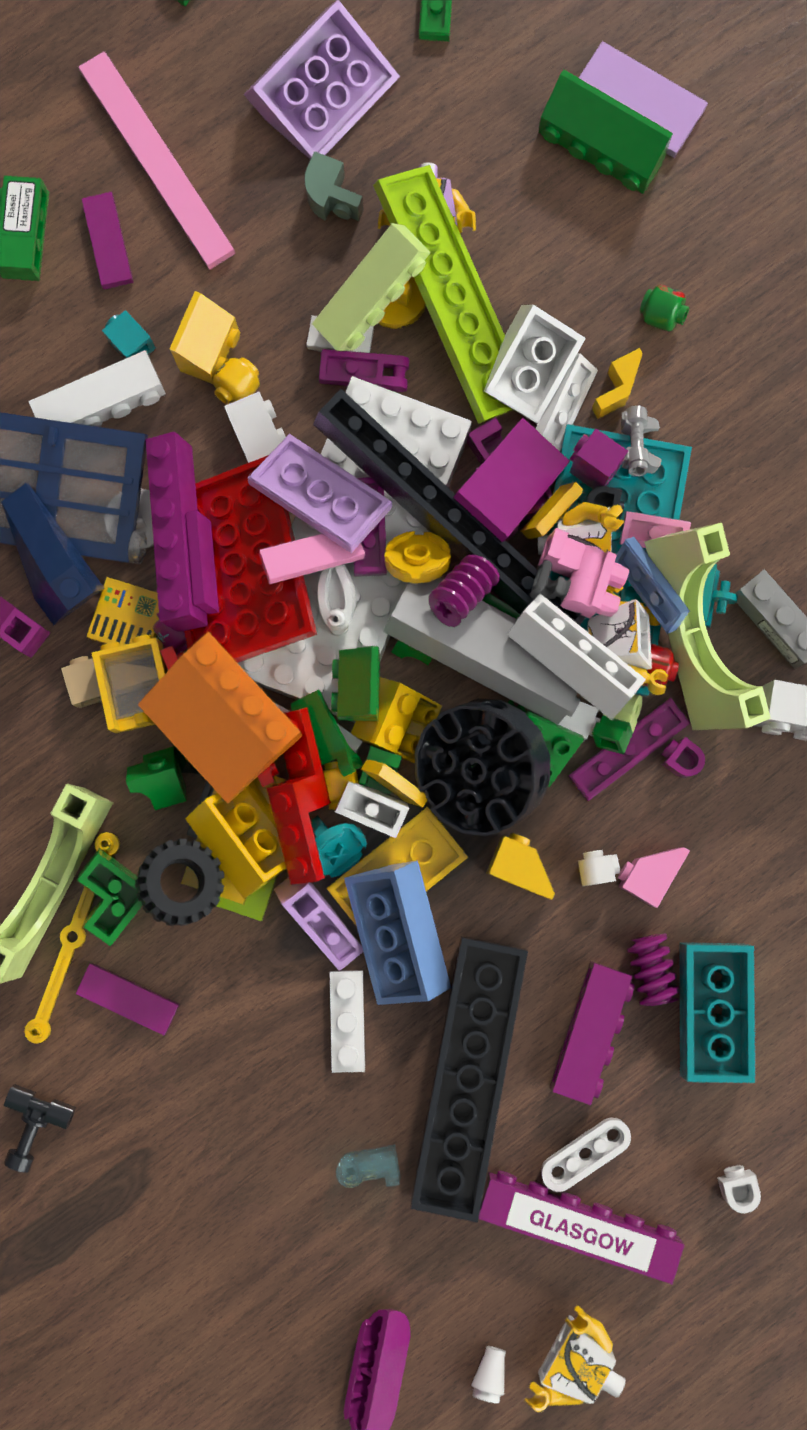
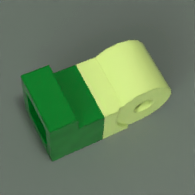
[592,694,643,755]

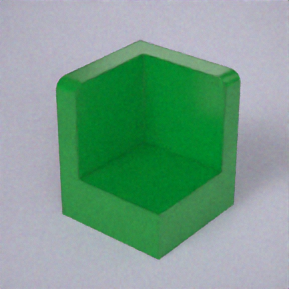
[359,747,402,794]

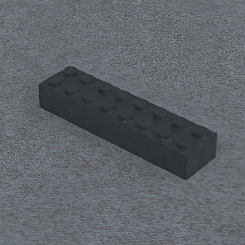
[411,936,528,1223]

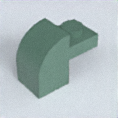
[305,151,364,221]

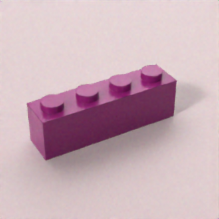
[549,961,635,1105]

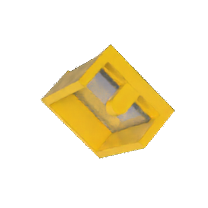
[92,635,168,733]

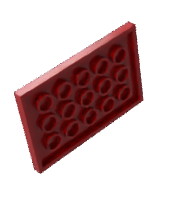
[184,455,317,663]

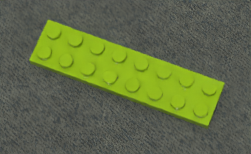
[373,165,513,424]

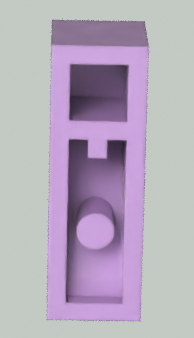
[274,877,363,971]

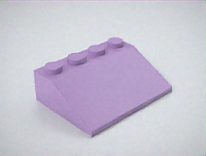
[243,0,400,160]

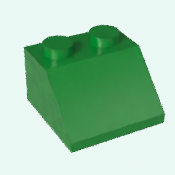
[331,646,380,721]

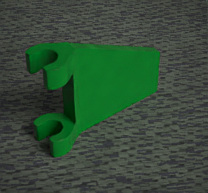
[291,689,363,777]

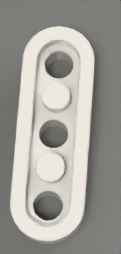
[541,1118,631,1192]

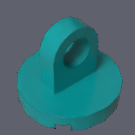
[310,815,367,879]

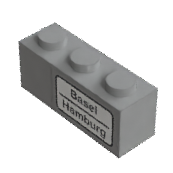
[735,569,807,669]

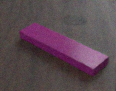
[568,698,690,801]

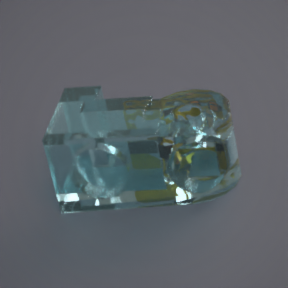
[336,1145,401,1188]

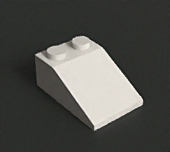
[484,305,586,424]

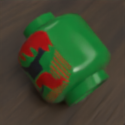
[640,284,690,332]

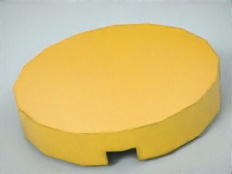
[384,531,451,584]

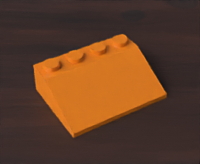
[137,632,303,803]

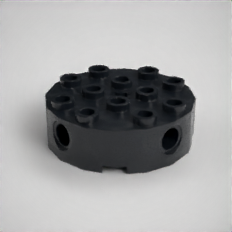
[415,698,550,836]

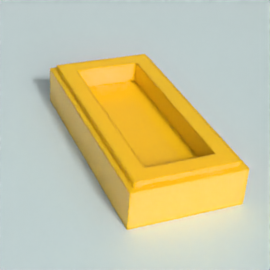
[521,482,583,539]
[361,759,427,807]

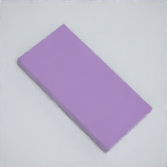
[579,41,708,158]
[248,434,392,553]

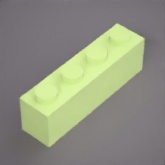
[312,223,431,351]

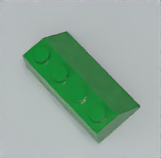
[538,69,673,194]

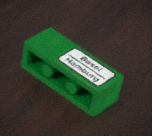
[0,176,49,281]

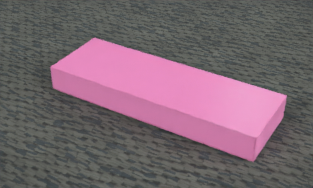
[259,534,365,584]

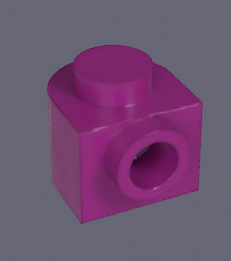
[661,737,705,778]

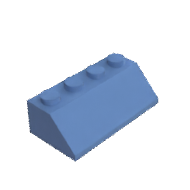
[344,860,451,1005]

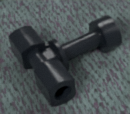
[4,1084,76,1173]

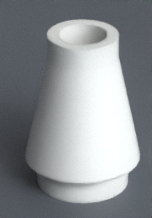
[471,1346,506,1403]

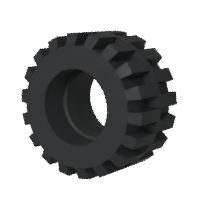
[135,839,224,926]

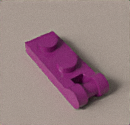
[319,349,410,392]

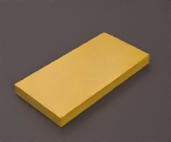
[326,807,468,927]

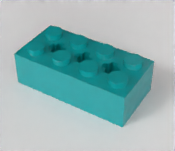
[679,942,755,1083]

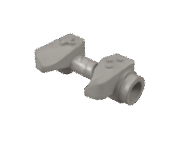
[621,406,662,476]

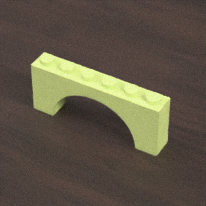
[645,523,770,730]
[0,784,114,984]

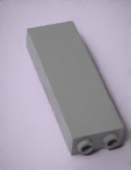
[383,578,580,725]

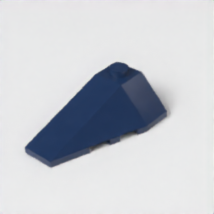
[1,483,105,625]

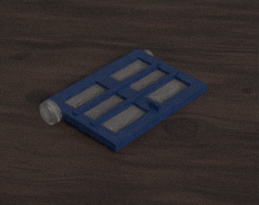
[0,412,148,564]

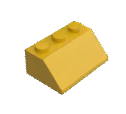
[185,781,287,899]

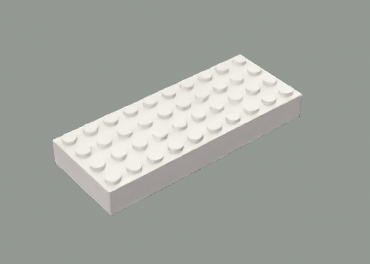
[238,376,472,723]

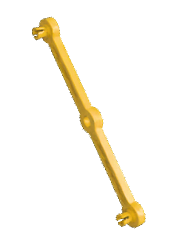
[24,832,120,1044]

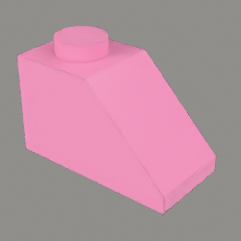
[618,847,690,908]

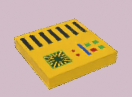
[86,577,159,658]

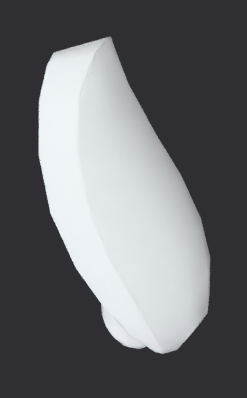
[318,564,356,631]

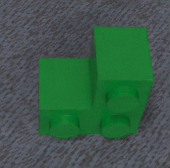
[77,848,143,946]

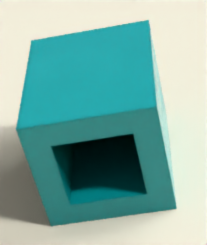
[102,310,156,359]

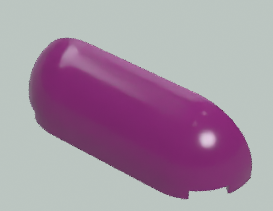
[344,1309,410,1430]

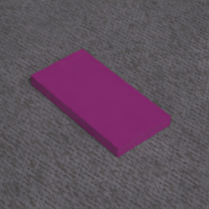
[453,418,570,542]

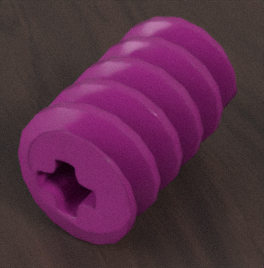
[428,555,499,627]
[627,933,680,1006]

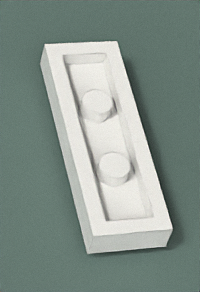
[536,353,598,451]
[330,970,365,1073]

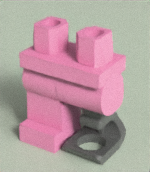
[530,528,629,618]

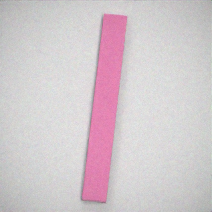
[79,51,235,270]

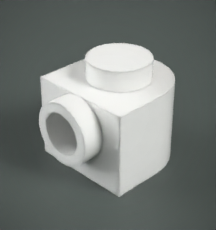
[578,850,620,887]
[717,1165,761,1213]

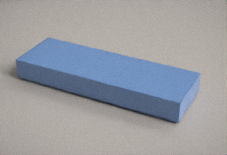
[615,537,690,634]

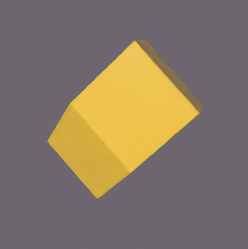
[592,348,643,419]

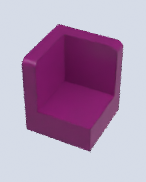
[467,417,503,465]

